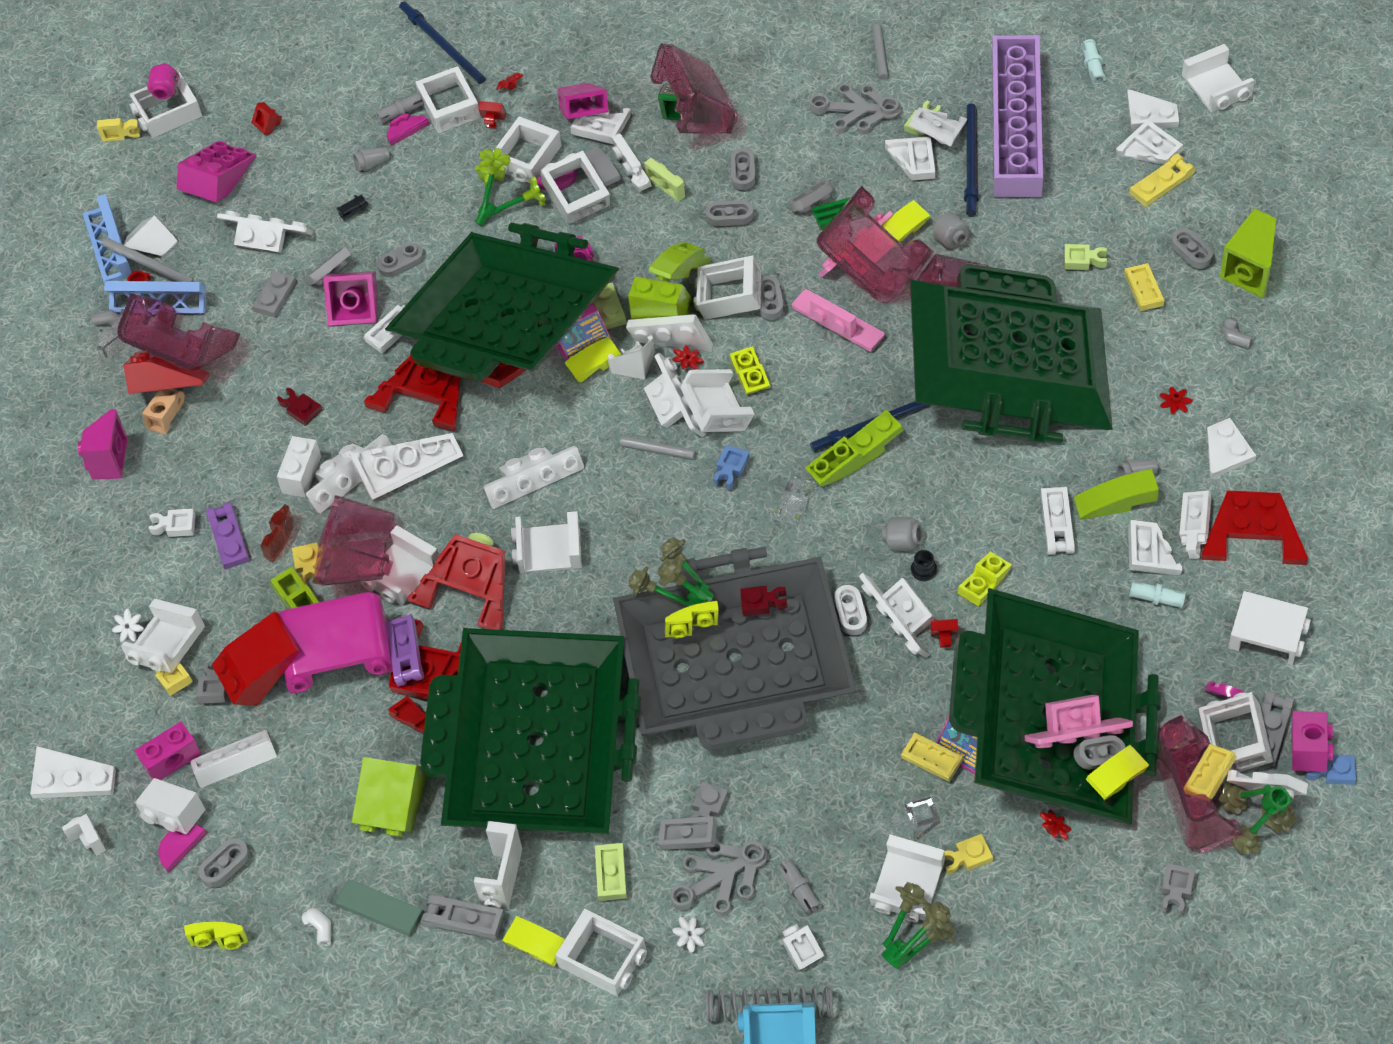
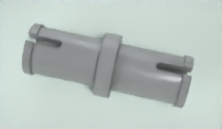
[376,92,424,124]
[776,859,822,915]

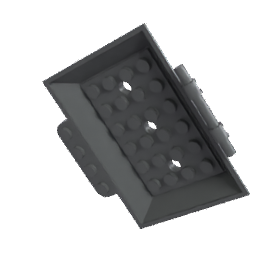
[613,547,857,750]

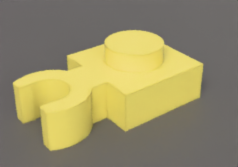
[97,118,141,142]
[292,542,322,585]
[155,662,193,696]
[945,834,993,874]

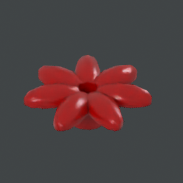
[496,72,523,91]
[672,345,704,370]
[1160,387,1193,415]
[1040,809,1072,840]

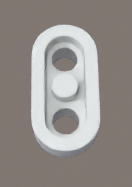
[834,585,867,635]

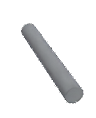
[872,24,888,80]
[620,436,696,460]

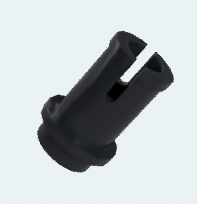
[336,195,368,221]

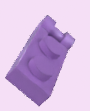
[206,502,250,570]
[386,614,424,687]

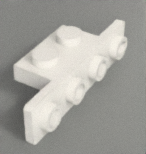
[217,211,313,253]
[644,353,707,437]
[306,434,392,513]
[484,446,584,509]
[859,573,936,658]

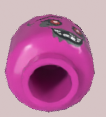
[147,63,179,99]

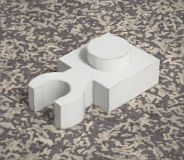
[149,509,196,537]

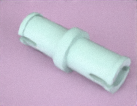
[1081,39,1106,85]
[1129,580,1186,609]

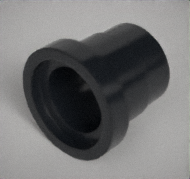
[911,550,937,581]

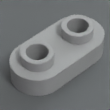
[731,148,755,190]
[789,180,833,213]
[705,200,754,226]
[1171,228,1213,269]
[377,243,424,277]
[759,276,784,320]
[1074,735,1126,770]
[199,838,249,887]

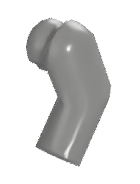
[92,310,127,334]
[1221,316,1253,349]

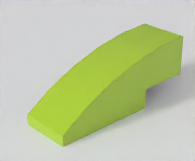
[1074,469,1159,520]
[270,567,319,609]

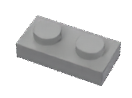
[303,247,351,286]
[252,271,297,318]
[658,816,717,850]

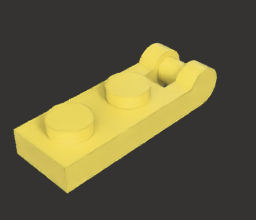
[1129,153,1196,207]

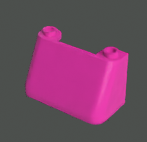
[279,592,393,694]

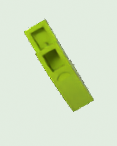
[648,241,711,282]
[805,409,904,487]

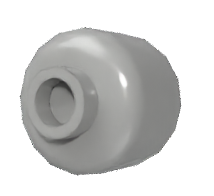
[933,213,969,249]
[882,517,923,551]

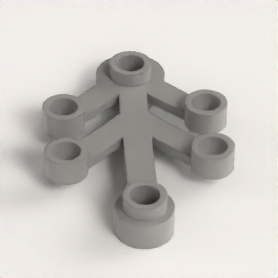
[810,83,901,134]
[671,841,768,916]

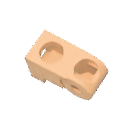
[142,389,185,435]

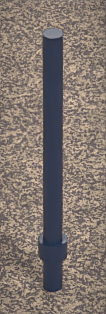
[399,1,486,84]
[964,103,978,217]
[810,401,931,452]

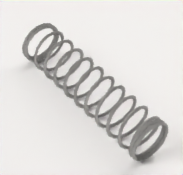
[706,986,833,1022]

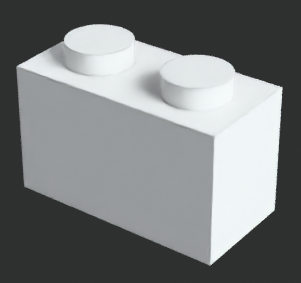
[277,436,321,497]
[135,778,206,834]

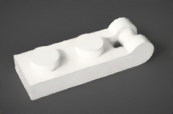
[1040,487,1074,555]

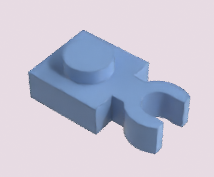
[714,445,750,490]
[1306,755,1356,785]

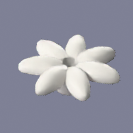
[112,609,144,642]
[672,917,705,953]

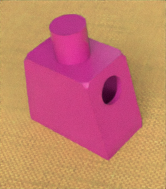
[558,83,608,119]

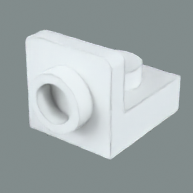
[62,814,106,856]
[778,924,824,970]

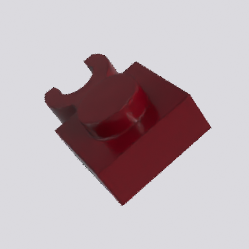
[277,388,322,426]
[740,586,788,617]

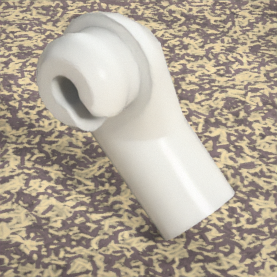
[302,908,331,946]

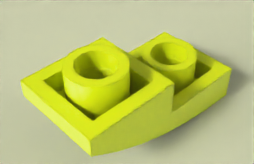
[878,200,931,248]
[564,337,622,383]
[729,346,770,395]
[957,551,1012,607]
[665,601,718,638]
[1086,745,1149,800]
[502,916,565,967]
[184,922,248,950]

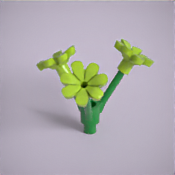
[475,148,546,226]

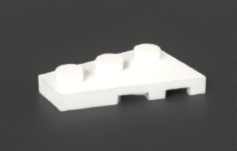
[626,314,713,352]
[30,746,116,798]

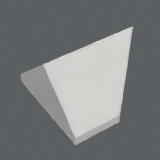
[124,215,178,258]
[607,335,655,380]

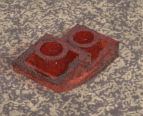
[260,504,293,563]

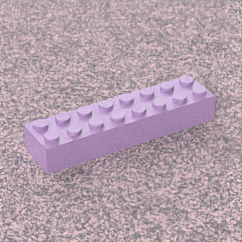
[992,35,1043,197]

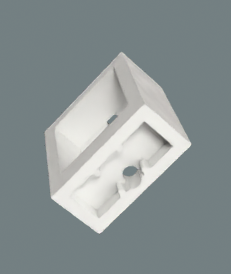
[415,66,481,133]
[129,72,202,138]
[493,116,562,183]
[541,151,610,225]
[694,255,761,320]
[1198,692,1273,776]
[555,909,647,997]

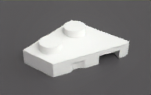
[1127,90,1179,129]
[909,107,967,146]
[570,108,631,145]
[1116,119,1183,165]
[885,136,935,181]
[1207,418,1256,479]
[1128,520,1182,575]
[1227,770,1308,799]

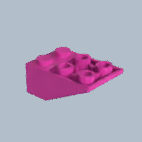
[177,141,256,202]

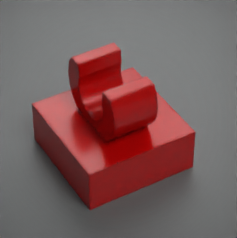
[478,101,506,129]
[251,102,282,135]
[930,619,959,648]

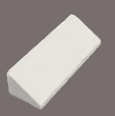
[190,730,277,788]

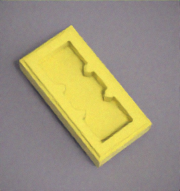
[1124,263,1165,311]
[901,732,963,782]
[1183,744,1237,802]

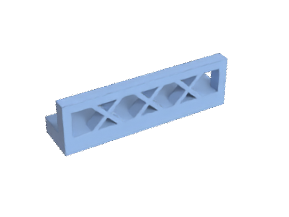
[83,194,131,284]
[104,281,206,314]

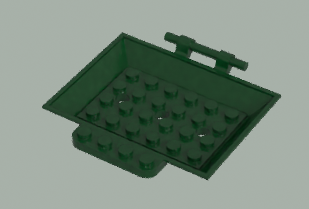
[385,222,619,381]
[910,264,1113,444]
[949,588,1161,825]
[420,628,641,835]

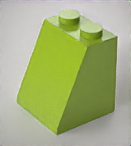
[1219,208,1276,299]
[628,276,693,320]
[351,757,428,837]

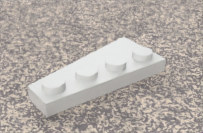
[349,433,463,500]

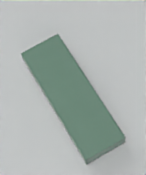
[335,879,424,937]

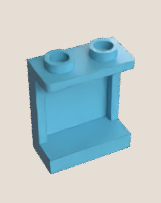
[738,1002,816,1044]

